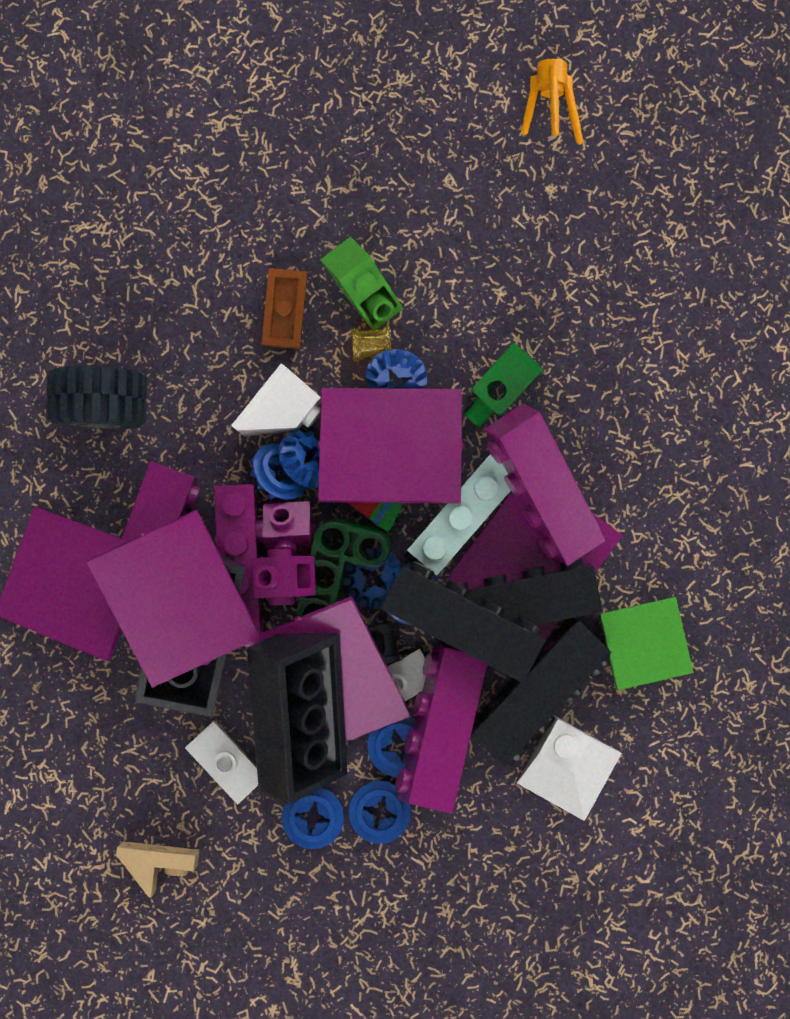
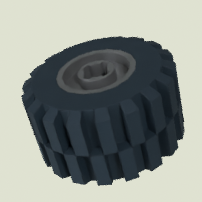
[46,366,147,429]

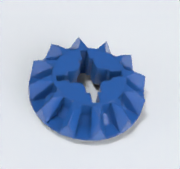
[365,349,427,389]
[278,429,320,488]
[250,444,306,503]
[344,548,401,609]
[367,717,416,777]
[349,781,411,844]
[282,787,344,849]

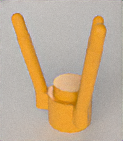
[521,59,583,145]

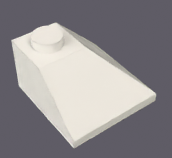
[231,363,321,437]
[517,715,622,821]

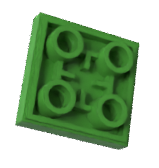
[599,597,694,690]

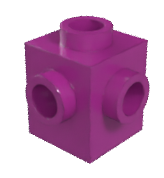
[256,501,314,556]
[251,549,316,605]

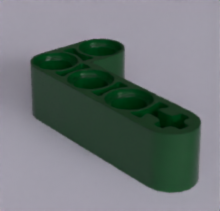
[295,518,392,617]

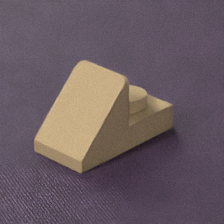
[116,841,199,898]

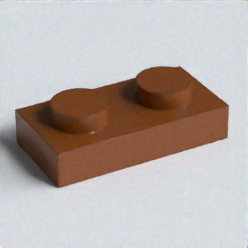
[261,268,308,350]

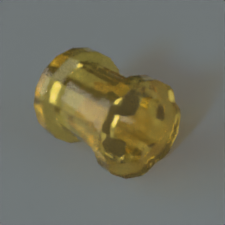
[351,326,392,363]

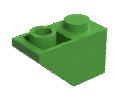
[320,236,404,332]

